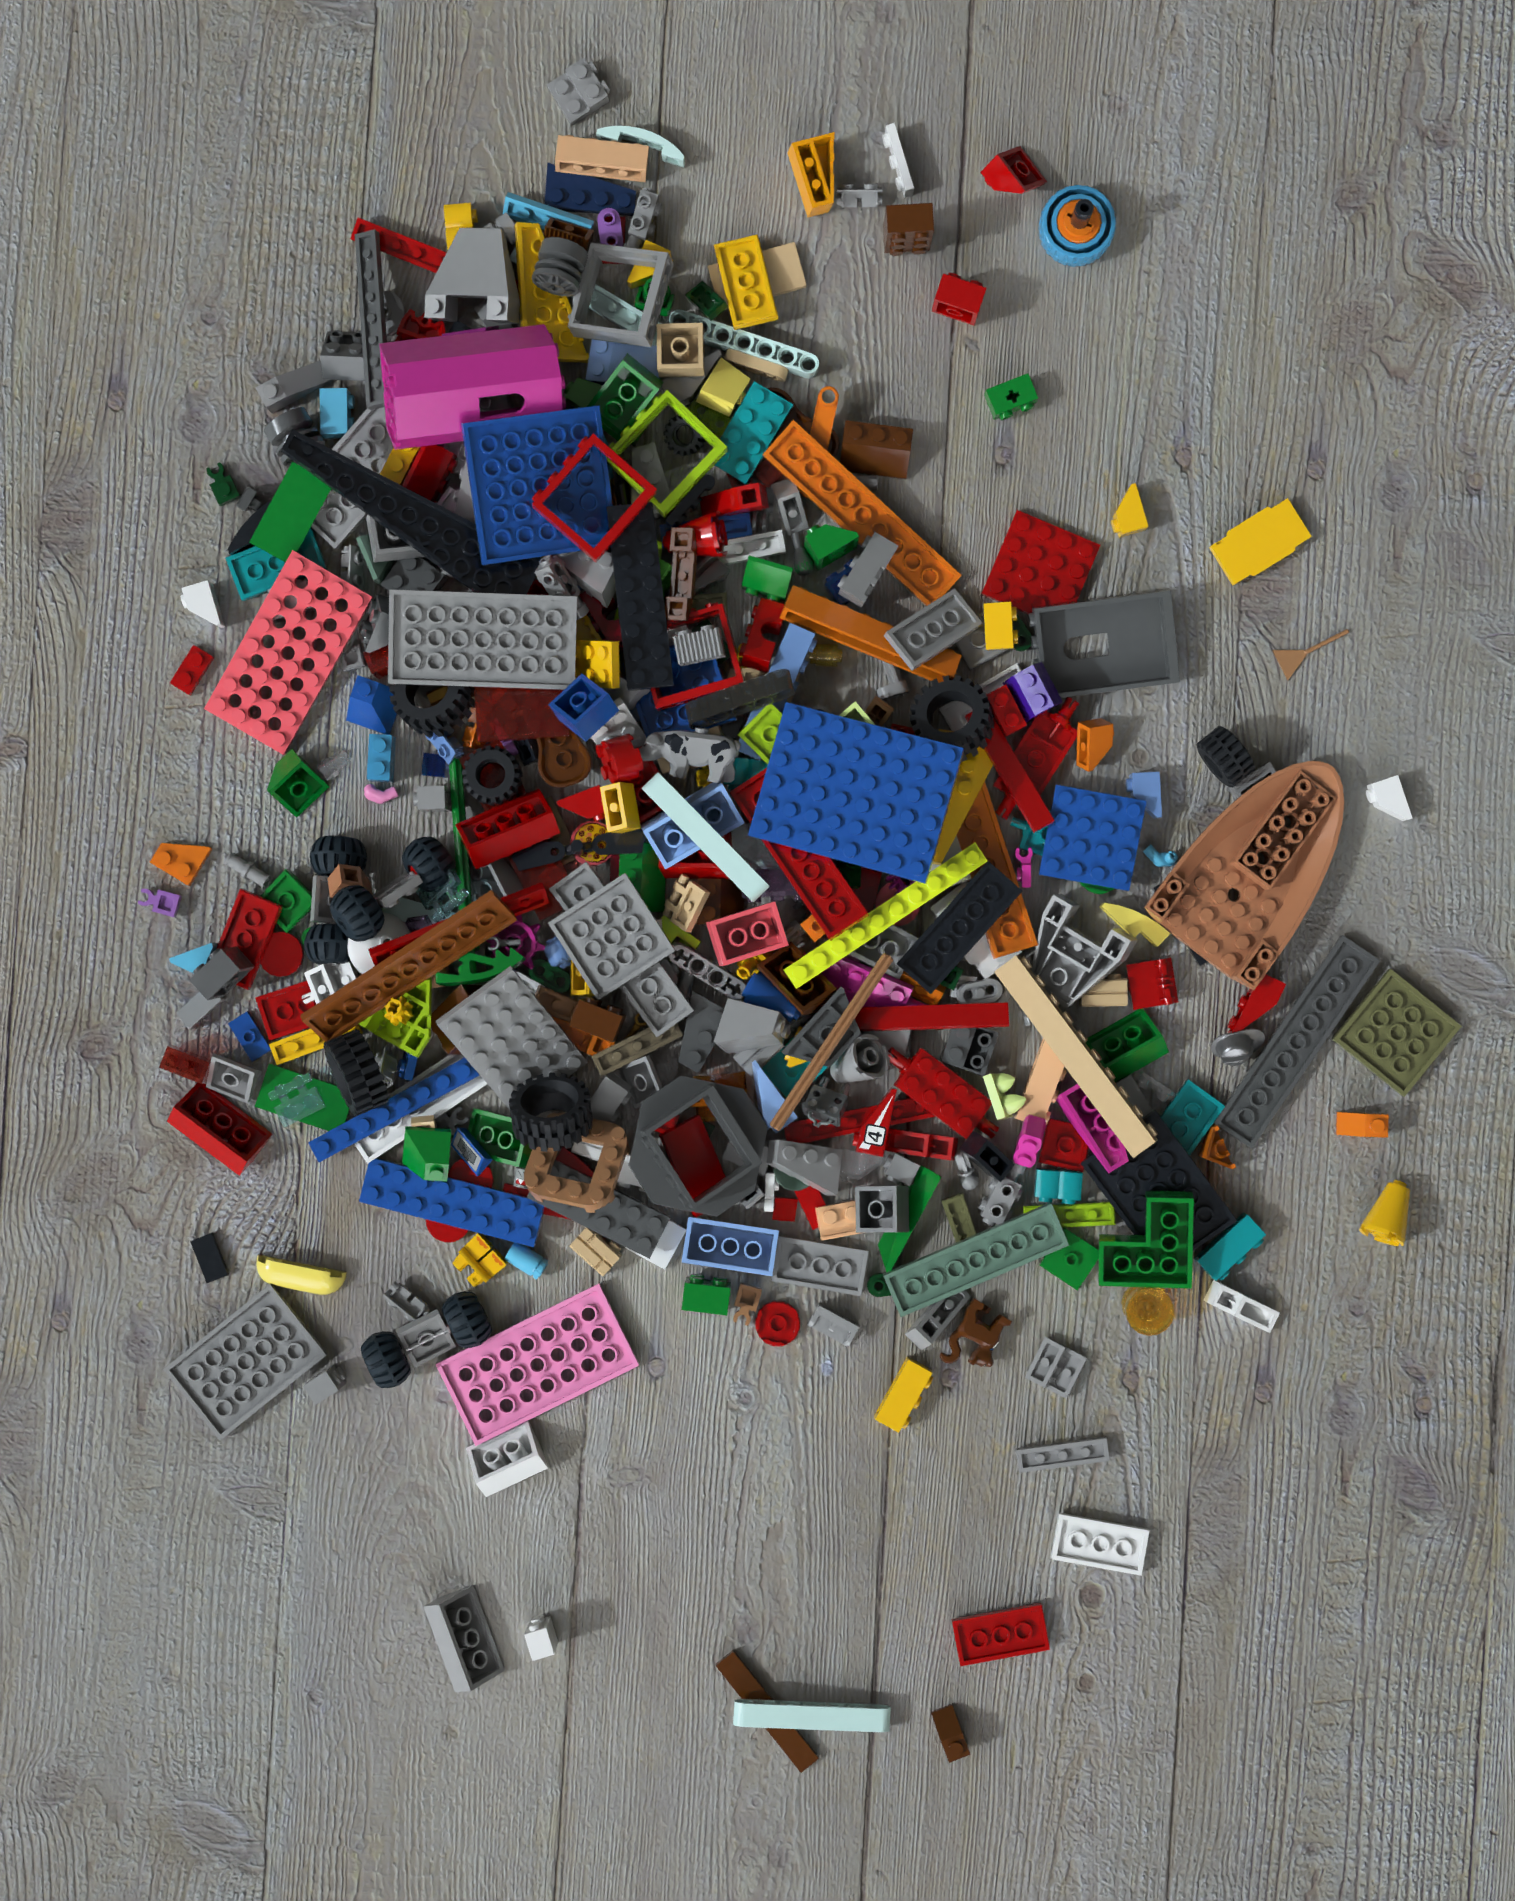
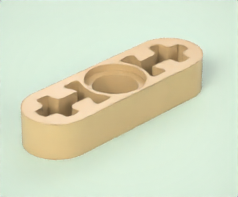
[724,349,789,382]

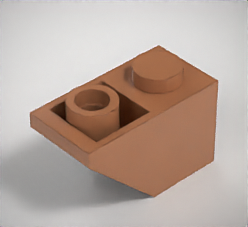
[327,864,373,898]

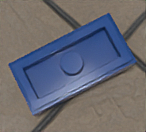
[228,1011,271,1062]

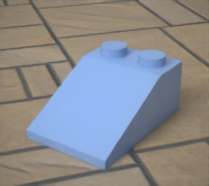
[585,339,660,394]

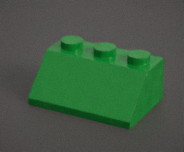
[804,524,859,571]
[619,843,666,912]
[1086,1008,1169,1083]

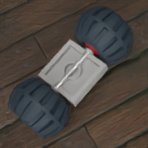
[304,836,367,964]
[330,836,456,942]
[361,1291,492,1388]

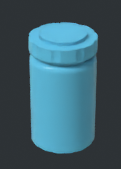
[504,1242,549,1280]

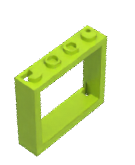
[606,390,728,518]

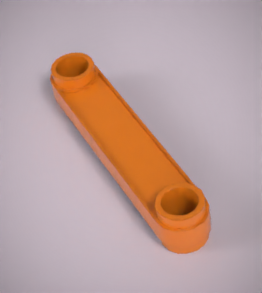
[799,386,839,498]

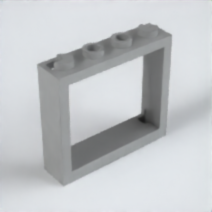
[568,243,674,347]

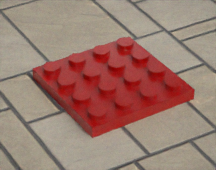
[981,510,1100,614]

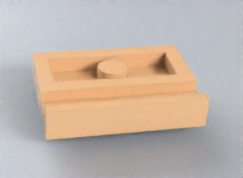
[815,1200,860,1241]

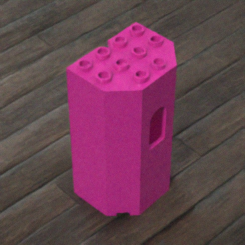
[379,324,566,450]

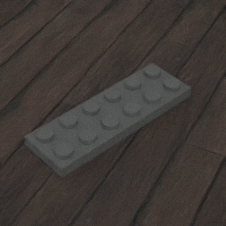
[527,1159,670,1259]

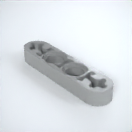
[669,942,746,999]

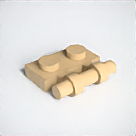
[662,873,711,932]

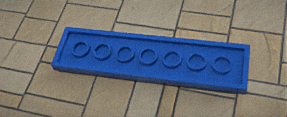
[359,1158,545,1247]

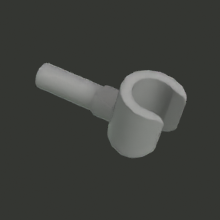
[488,937,521,950]

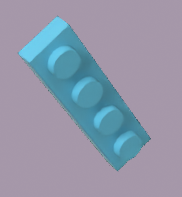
[503,192,594,230]

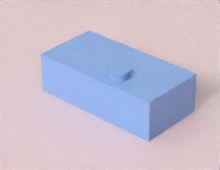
[682,1217,779,1276]

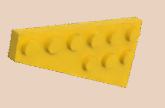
[514,222,589,363]
[932,729,993,865]

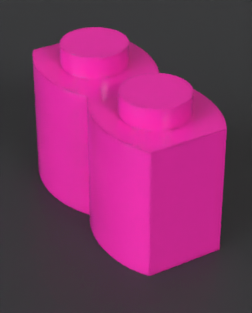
[1013,1114,1046,1168]

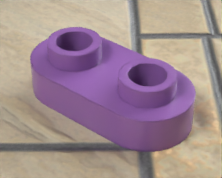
[597,208,624,247]

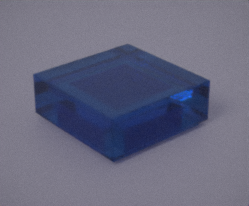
[421,753,446,778]

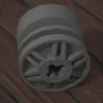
[532,237,588,297]
[264,407,325,466]

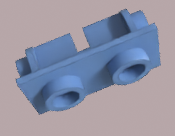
[425,730,464,765]

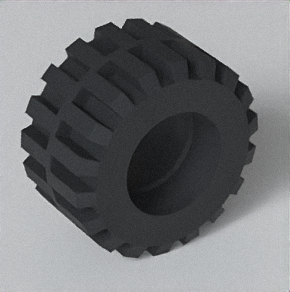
[1196,726,1255,788]
[462,745,523,806]

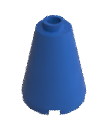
[741,968,801,1023]

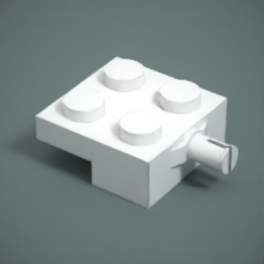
[302,961,359,1004]

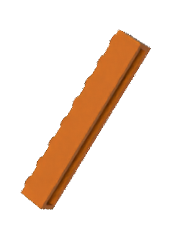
[780,585,962,683]

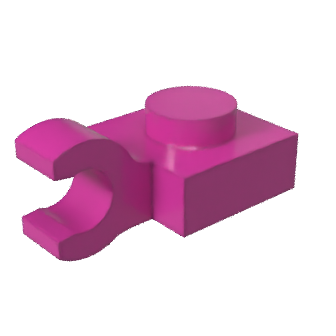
[1015,847,1033,888]

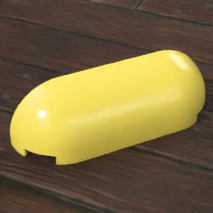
[256,1255,347,1295]

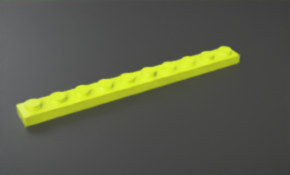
[784,842,988,989]

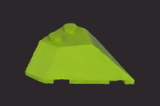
[358,976,432,1058]

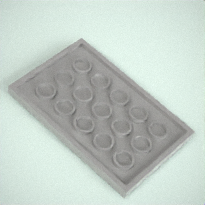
[436,966,588,1110]
[163,1284,328,1440]

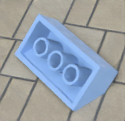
[640,782,745,869]

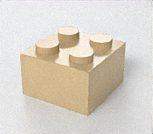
[656,323,705,377]

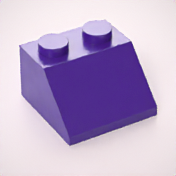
[1003,662,1063,722]

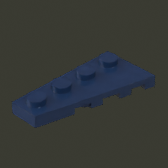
[545,162,637,216]

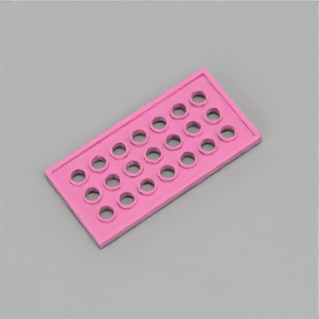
[435,1283,639,1446]

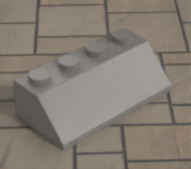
[423,1585,505,1692]

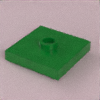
[260,869,312,933]
[1039,1227,1099,1291]

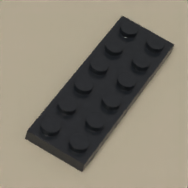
[896,861,1022,994]

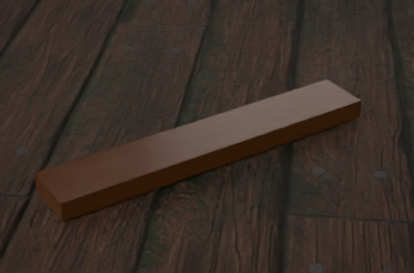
[716,1650,819,1773]

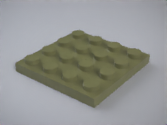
[1332,969,1462,1097]

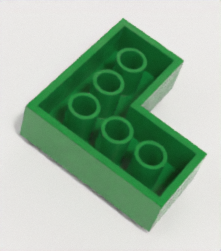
[1098,1191,1194,1289]

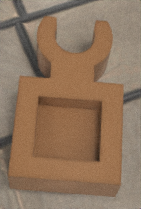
[733,1282,762,1326]

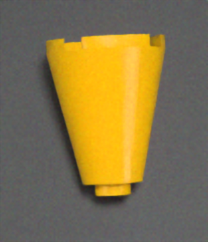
[1359,1180,1410,1246]

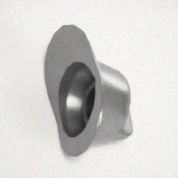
[1210,1028,1265,1066]

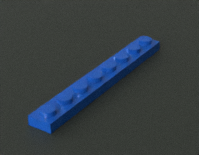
[308,1058,480,1162]

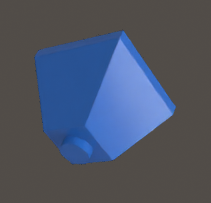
[346,675,397,735]

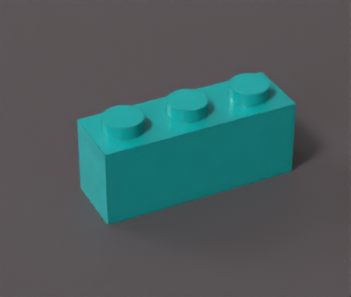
[1193,1212,1266,1281]

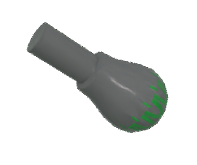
[791,532,814,576]

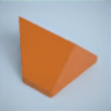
[1198,1124,1236,1169]

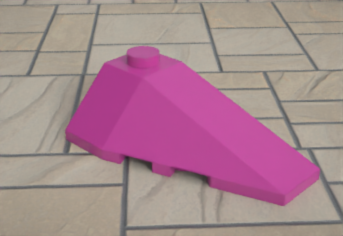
[1056,1084,1129,1173]

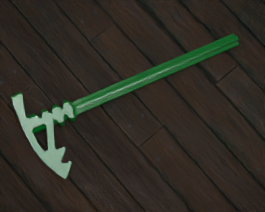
[436,758,526,986]

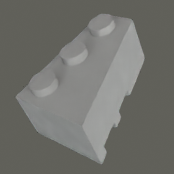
[837,532,898,608]

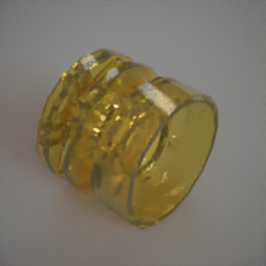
[1121,1287,1174,1336]

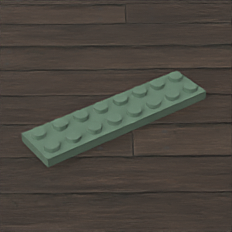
[883,1202,1069,1317]

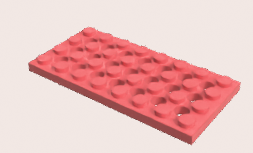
[204,550,374,755]

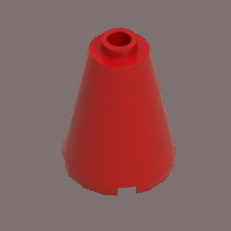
[663,511,728,557]

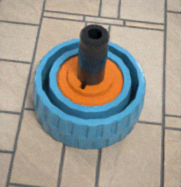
[1038,185,1116,267]

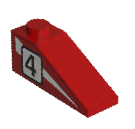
[852,1088,897,1157]

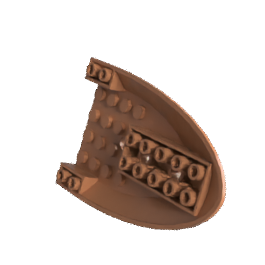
[1144,761,1344,990]

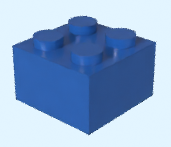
[548,674,620,742]

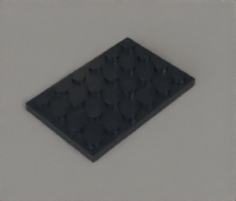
[1081,1110,1237,1251]

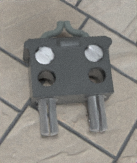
[802,1076,851,1128]

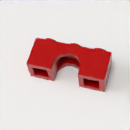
[739,597,785,673]

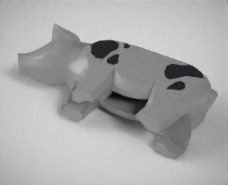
[639,727,741,783]

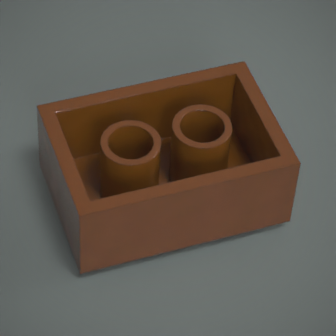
[883,203,934,256]
[569,996,627,1042]

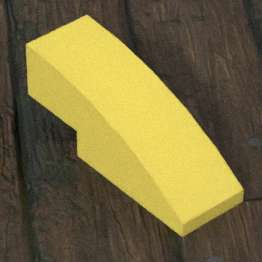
[1099,903,1170,947]

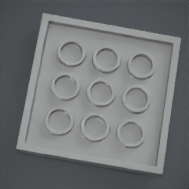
[548,873,676,1000]

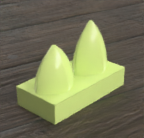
[983,1073,1026,1120]

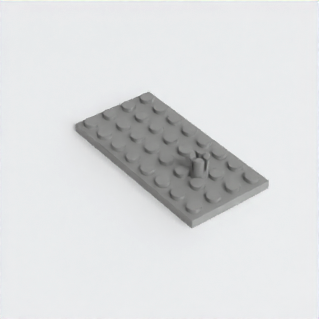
[388,590,577,690]

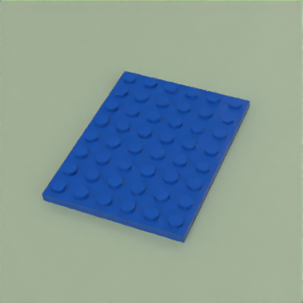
[748,702,965,884]

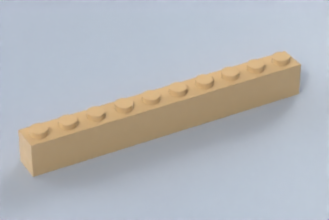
[994,955,1158,1158]

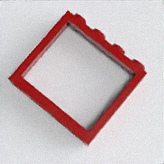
[532,434,657,562]
[651,602,747,711]

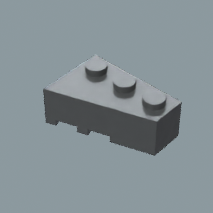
[678,991,724,1073]

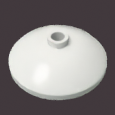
[347,912,411,974]

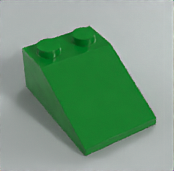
[587,353,664,441]
[468,1108,532,1168]

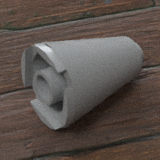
[830,1034,890,1083]

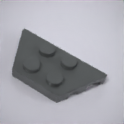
[781,987,861,1067]

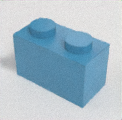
[367,734,396,783]

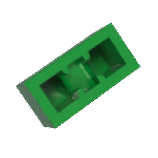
[984,373,1038,421]

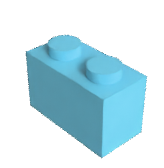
[319,388,355,439]

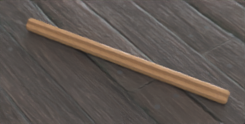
[770,953,893,1131]

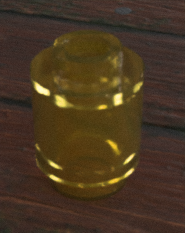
[810,644,843,667]

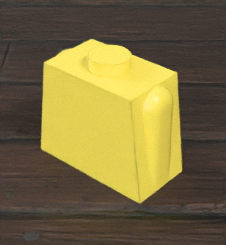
[696,357,751,417]

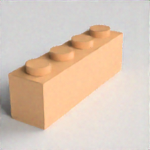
[555,135,649,182]
[1014,1038,1067,1125]

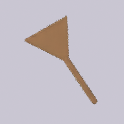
[1272,629,1349,681]

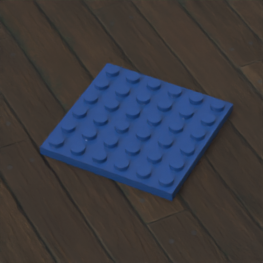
[461,405,613,565]

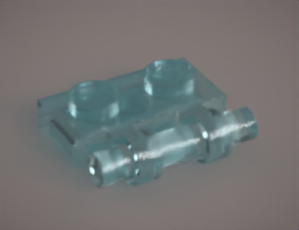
[416,865,469,923]
[268,1072,326,1128]

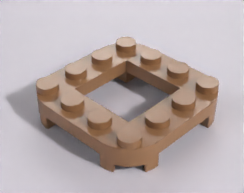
[524,1113,630,1213]

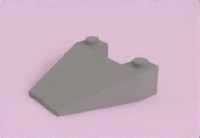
[424,228,520,324]
[1031,894,1138,1008]

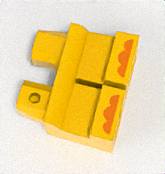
[452,1233,508,1287]

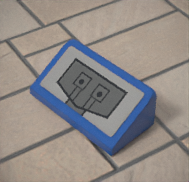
[451,1127,493,1176]

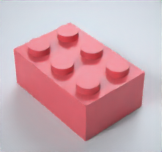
[706,901,789,966]

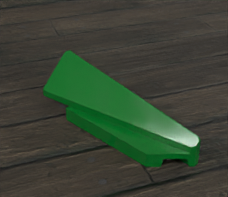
[878,1165,941,1272]

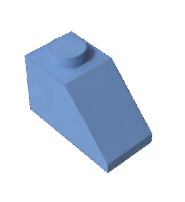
[1126,772,1162,819]

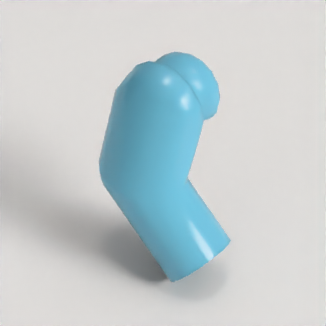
[1143,845,1178,867]

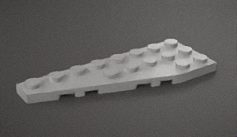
[311,407,393,549]

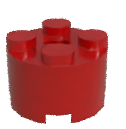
[596,734,644,784]

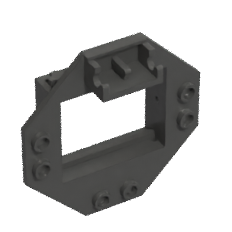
[628,1076,768,1217]

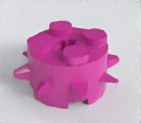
[486,914,545,969]

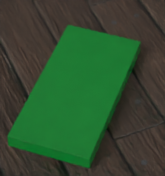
[249,461,331,562]
[255,1063,350,1131]

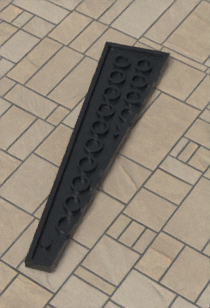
[281,429,542,595]

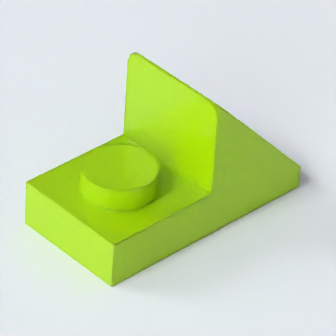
[661,915,701,949]

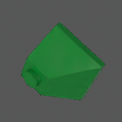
[267,749,329,818]
[402,1126,451,1182]

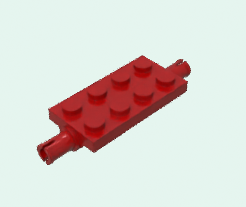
[992,697,1079,820]
[888,1047,999,1139]

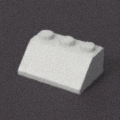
[466,1421,548,1497]

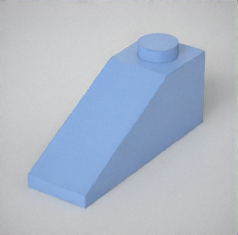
[752,1060,798,1133]

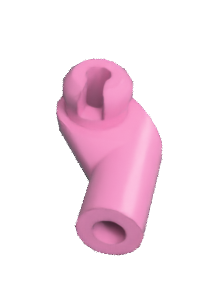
[364,784,399,804]

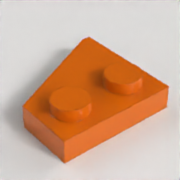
[150,843,212,886]

